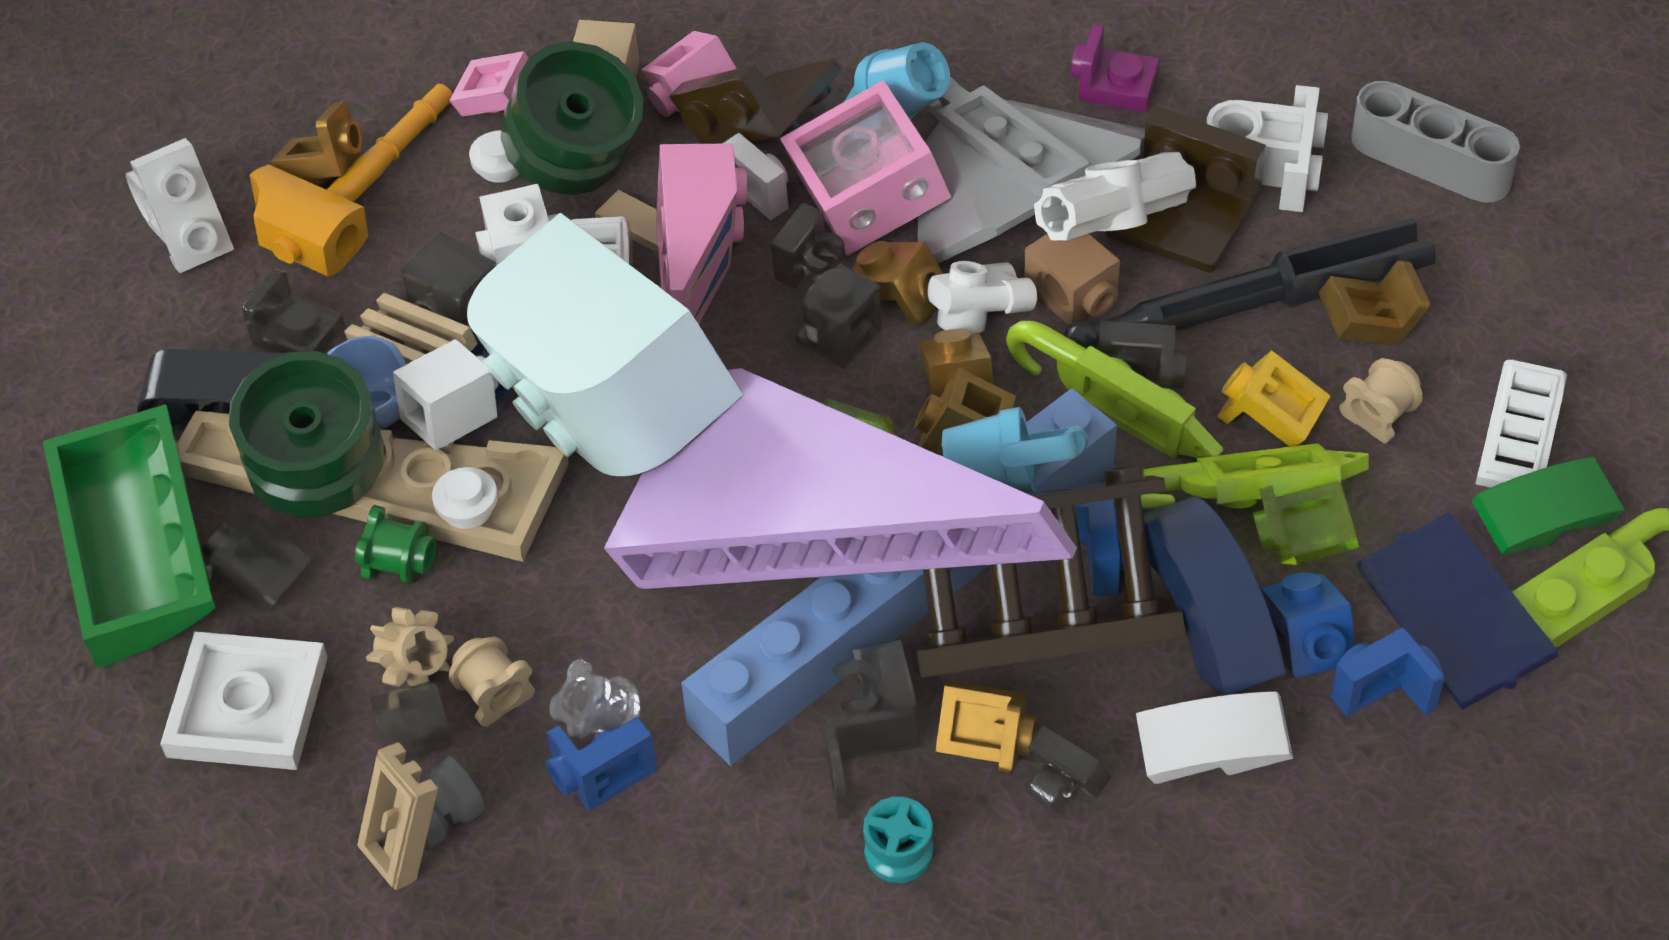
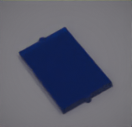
[1356,512,1558,710]

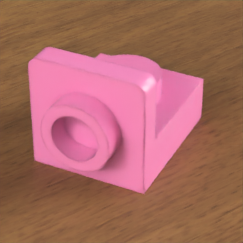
[449,51,529,117]

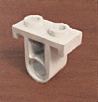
[1206,85,1328,212]
[126,138,234,273]

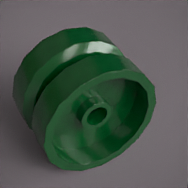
[500,41,643,195]
[229,351,384,518]

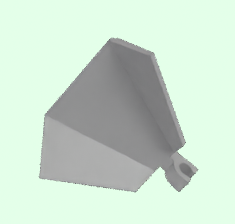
[918,77,1145,263]

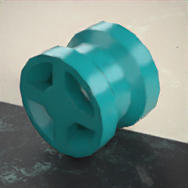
[863,796,933,883]

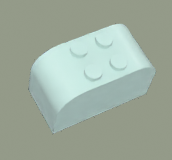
[467,213,743,476]

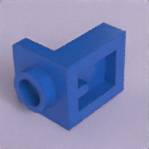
[545,717,658,811]

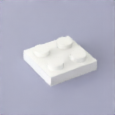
[160,632,328,770]

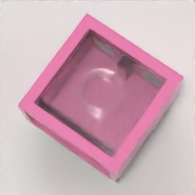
[780,80,952,256]

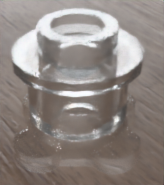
[549,659,640,739]

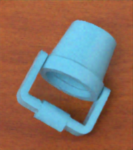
[835,42,950,139]
[942,407,1088,493]

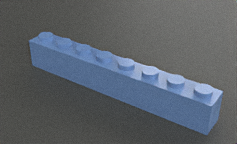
[681,388,1117,766]

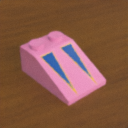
[656,143,747,324]

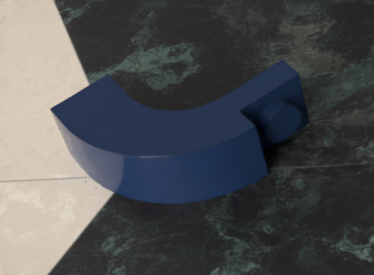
[1143,496,1286,696]

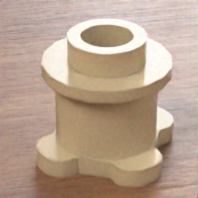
[1339,358,1423,444]
[449,636,535,727]

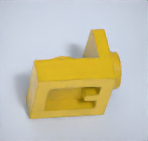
[1217,350,1331,447]

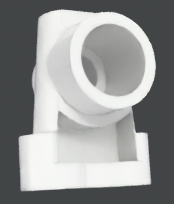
[928,261,1037,334]

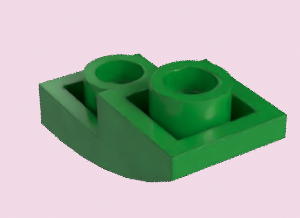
[1472,457,1625,554]

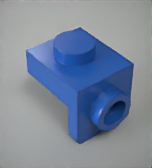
[1075,499,1124,596]
[1260,572,1355,677]
[1331,627,1444,717]

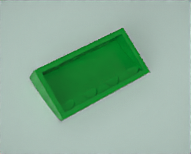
[43,404,216,668]

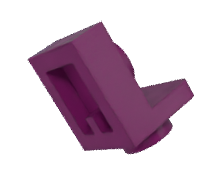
[1071,24,1159,112]

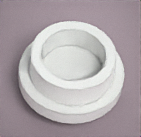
[469,130,520,182]
[432,467,498,529]

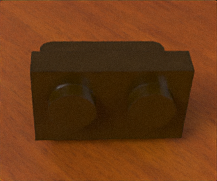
[669,59,842,144]

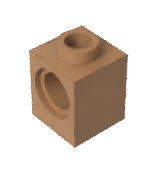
[1024,233,1120,325]

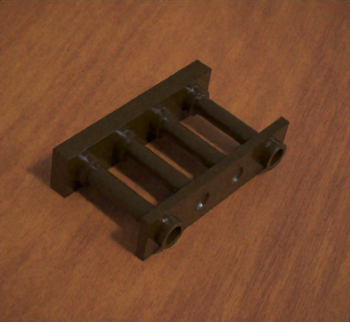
[910,465,1186,678]

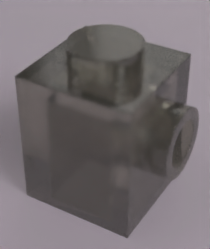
[400,231,496,330]

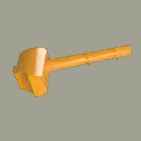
[249,84,453,277]

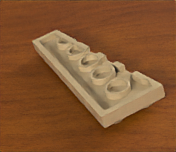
[177,411,569,562]

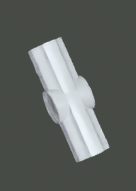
[1034,152,1196,240]

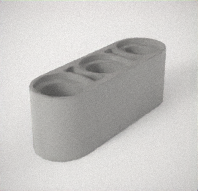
[1351,81,1520,202]

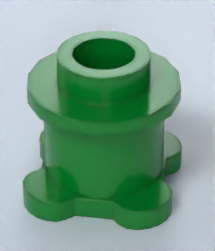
[355,505,436,584]

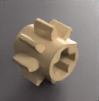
[366,607,454,690]

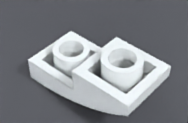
[1136,692,1293,784]

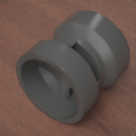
[423,756,486,851]

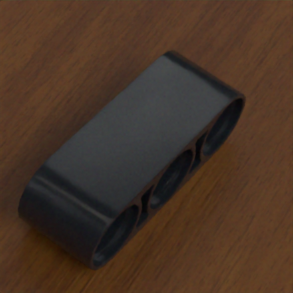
[137,349,287,431]

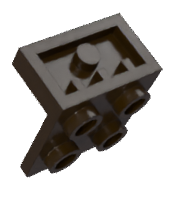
[1104,106,1266,273]

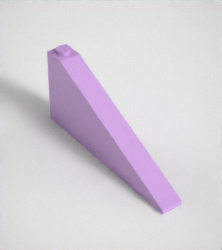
[604,368,1077,589]

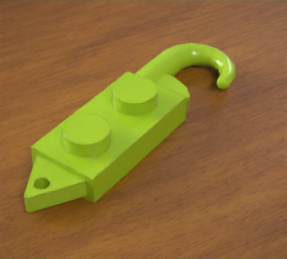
[1006,321,1224,459]
[1141,443,1369,509]
[1493,508,1669,653]

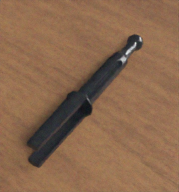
[1064,218,1436,349]

